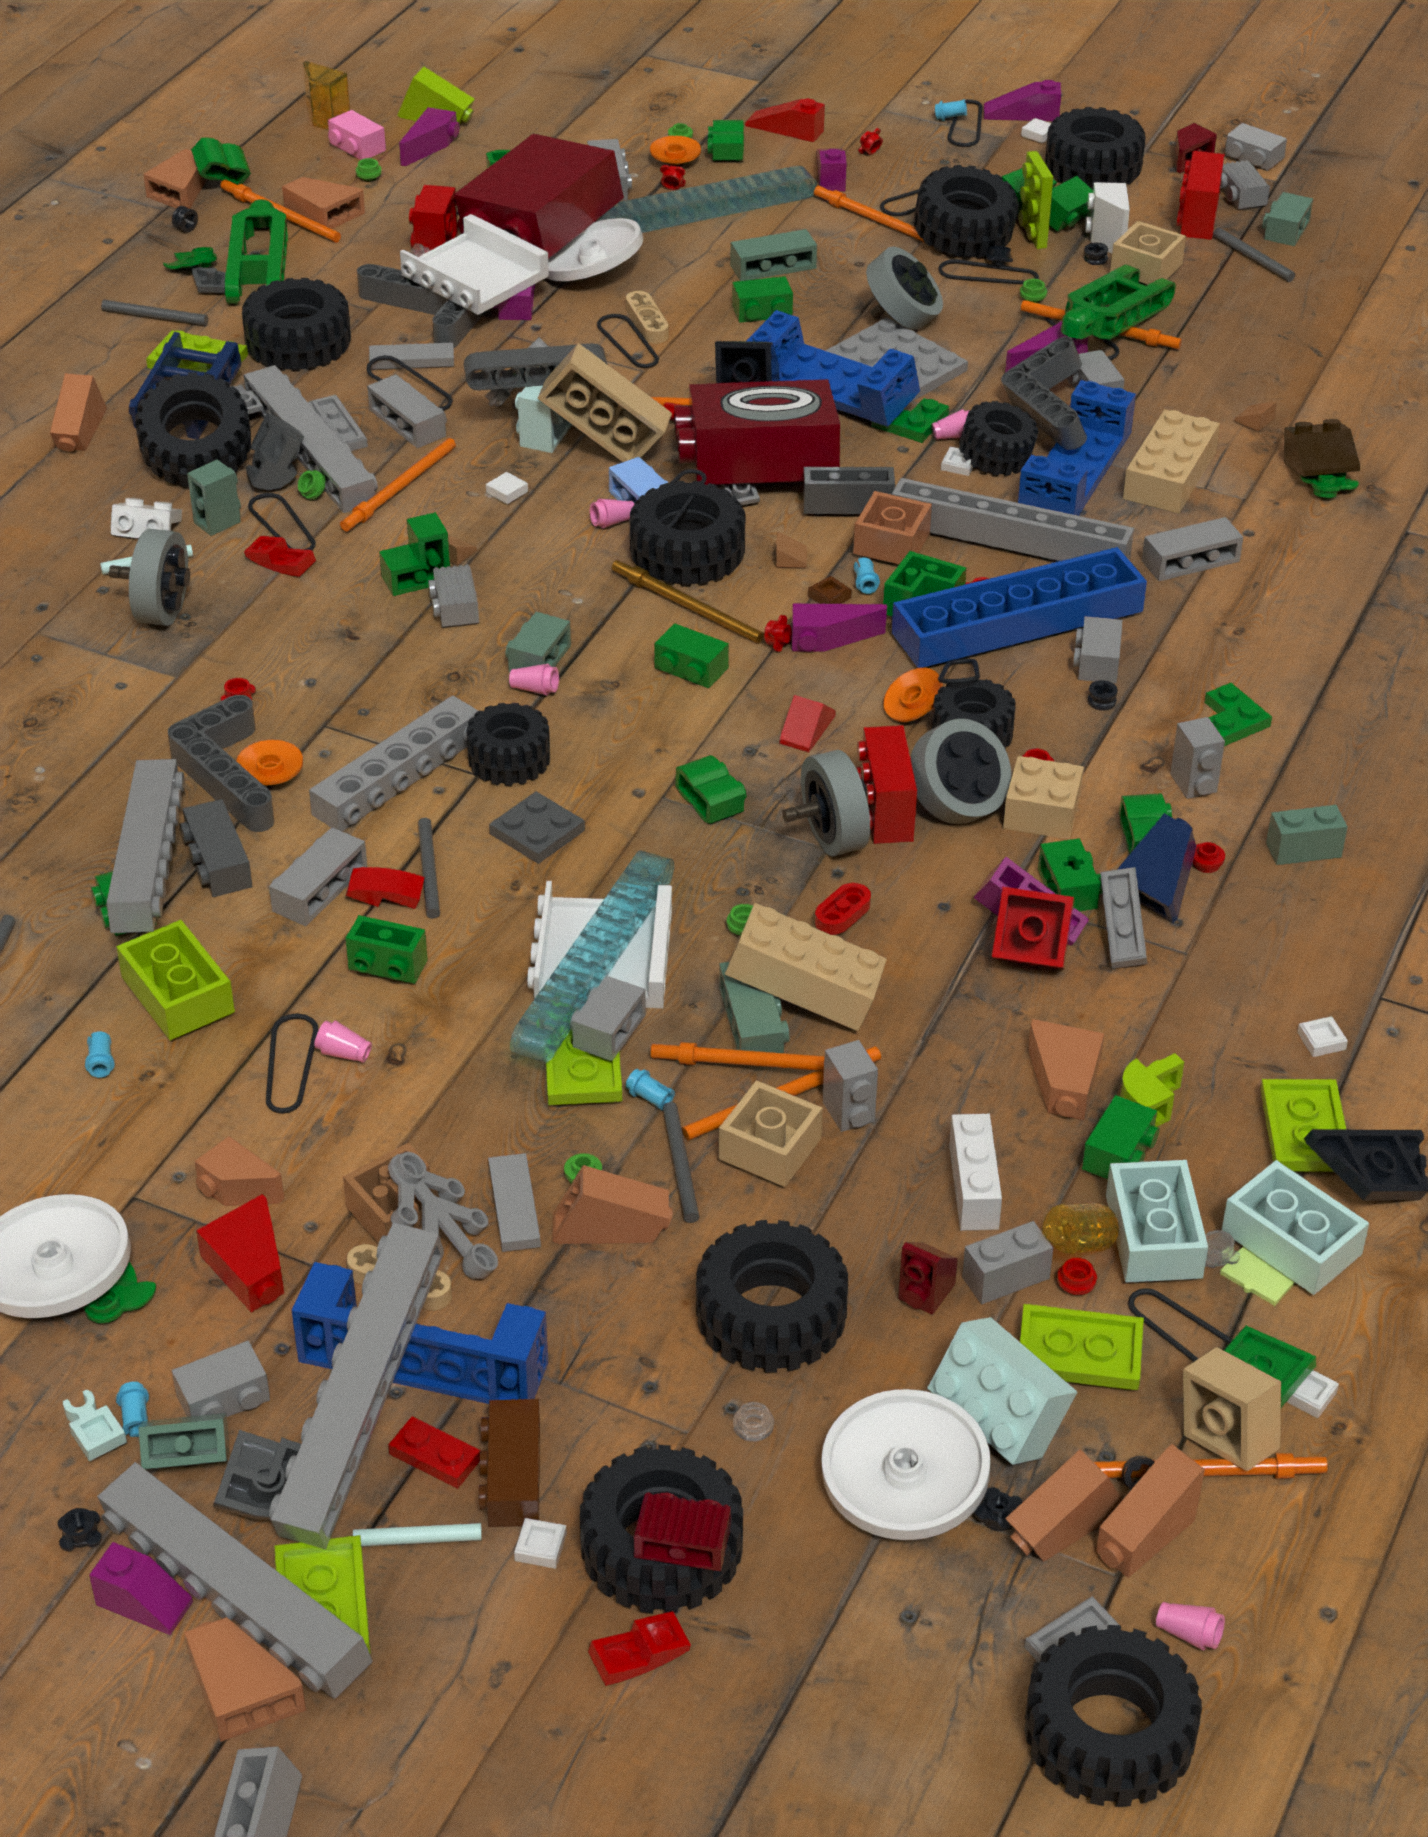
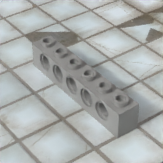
[309,695,479,831]

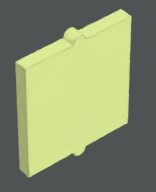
[1220,1246,1296,1306]

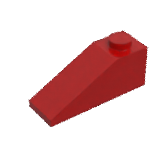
[745,98,825,142]

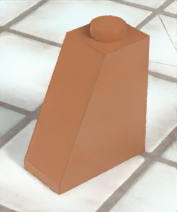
[143,149,207,209]
[282,177,365,229]
[50,373,107,452]
[1028,1019,1104,1120]
[552,1165,673,1244]
[1096,1444,1205,1578]
[1005,1449,1123,1562]
[184,1617,306,1742]

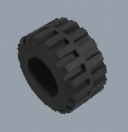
[959,401,1039,476]
[932,679,1016,750]
[466,702,550,786]

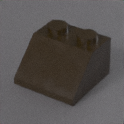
[1284,419,1360,477]

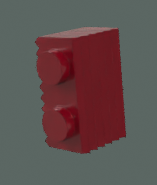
[634,1492,731,1571]

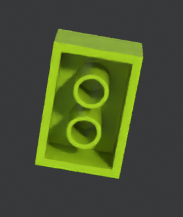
[116,920,235,1040]

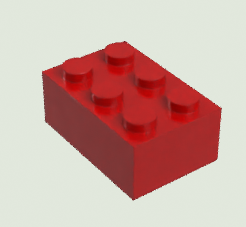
[1176,151,1225,240]
[856,725,917,844]

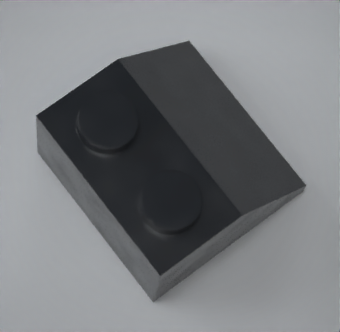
[715,341,780,383]

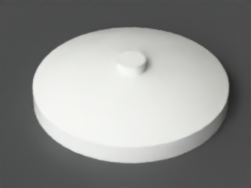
[546,218,643,281]
[0,1194,131,1318]
[822,1389,990,1540]

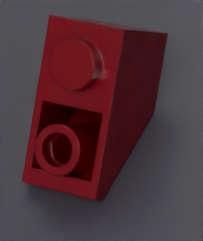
[898,1242,958,1315]

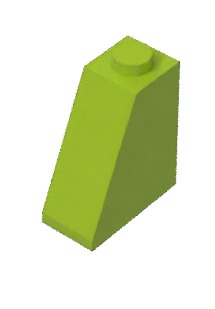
[397,67,475,125]

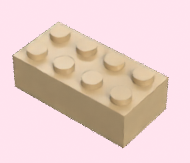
[537,343,672,462]
[1123,409,1220,513]
[725,903,887,1031]

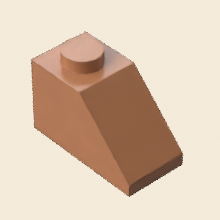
[195,1136,284,1206]

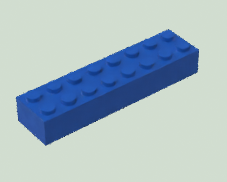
[892,547,1147,668]

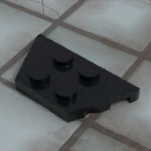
[1304,1129,1428,1201]

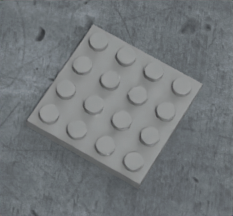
[825,318,968,403]

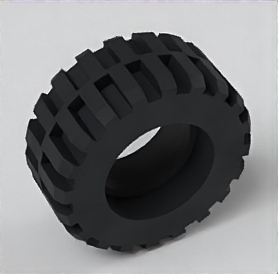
[1045,107,1146,190]
[913,165,1019,259]
[242,277,351,372]
[135,372,251,487]
[630,481,746,586]
[696,1220,849,1373]
[580,1445,743,1614]
[1024,1625,1202,1807]

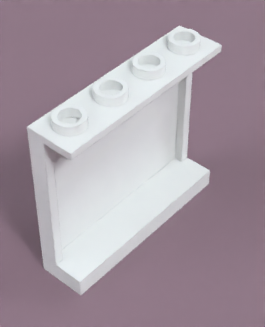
[400,214,549,315]
[528,881,672,1008]

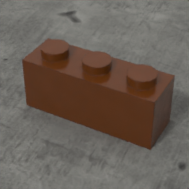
[479,1399,540,1527]

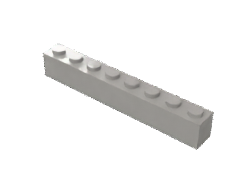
[244,365,378,513]
[892,478,1134,561]
[107,759,185,933]
[269,1222,444,1549]
[97,1462,373,1699]

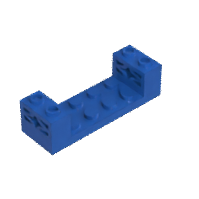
[747,310,920,427]
[1018,380,1136,516]
[291,1262,548,1404]

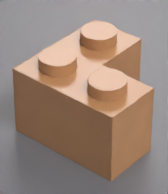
[343,1142,432,1244]

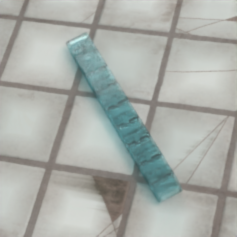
[595,166,818,233]
[510,850,674,1063]

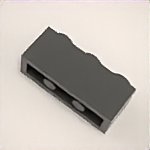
[803,467,895,515]
[179,799,253,897]

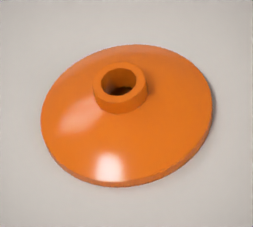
[650,136,701,166]
[883,668,943,722]
[237,740,303,785]

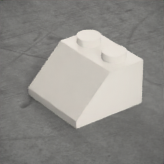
[1085,183,1130,254]

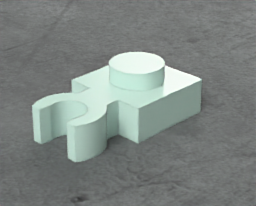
[63,1390,127,1461]

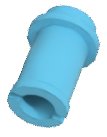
[935,99,967,121]
[853,557,880,594]
[85,1031,115,1078]
[626,1069,675,1111]
[116,1382,149,1437]

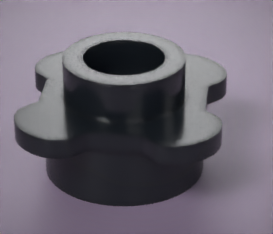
[985,246,1013,266]
[975,1487,1023,1531]
[57,1508,102,1551]

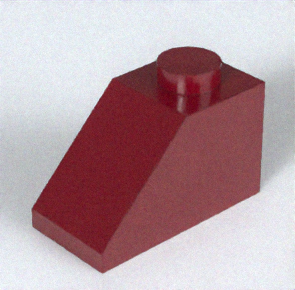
[1174,123,1217,174]

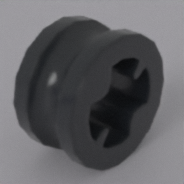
[172,206,198,232]
[1084,242,1108,265]
[1087,680,1118,711]
[1122,1456,1155,1490]

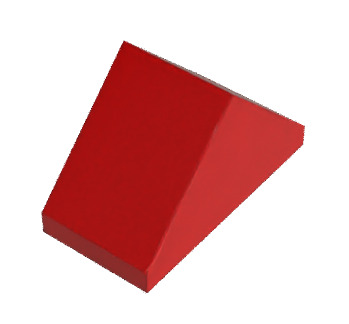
[779,695,836,753]

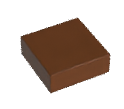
[808,576,852,604]

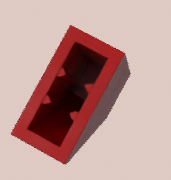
[196,1194,285,1313]

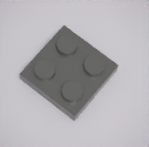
[489,791,585,864]

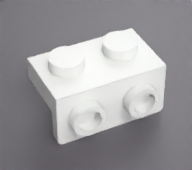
[111,498,182,538]

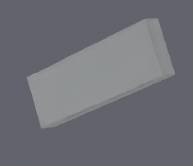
[369,343,454,370]
[309,395,368,451]
[1100,867,1148,969]
[488,1153,541,1252]

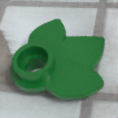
[163,247,217,269]
[1301,473,1359,498]
[84,1262,156,1323]

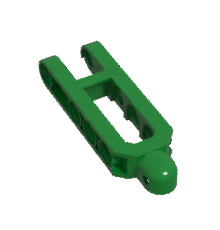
[225,199,288,304]
[1060,264,1176,339]

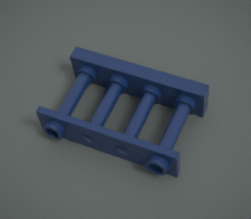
[129,332,242,439]

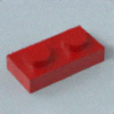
[388,1416,480,1489]

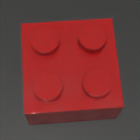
[409,185,458,257]
[992,887,1075,970]

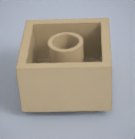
[1110,221,1186,286]
[1003,756,1084,840]
[719,1080,823,1187]
[1183,1347,1281,1471]

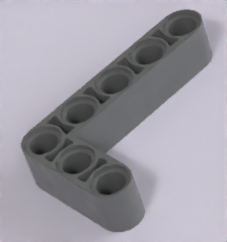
[357,264,482,348]
[1001,337,1087,450]
[463,343,608,391]
[168,695,275,832]

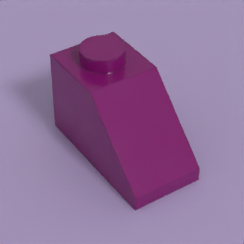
[89,1542,193,1635]

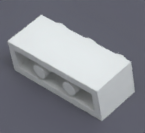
[949,1114,1002,1231]

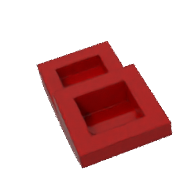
[244,536,316,577]
[345,867,425,909]
[588,1611,691,1686]

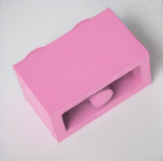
[328,110,386,160]

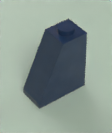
[1117,813,1197,924]

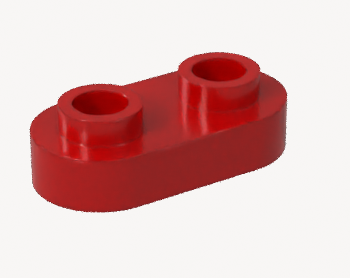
[815,883,871,935]

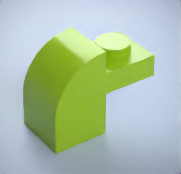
[1120,1053,1184,1127]

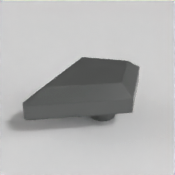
[191,266,226,294]

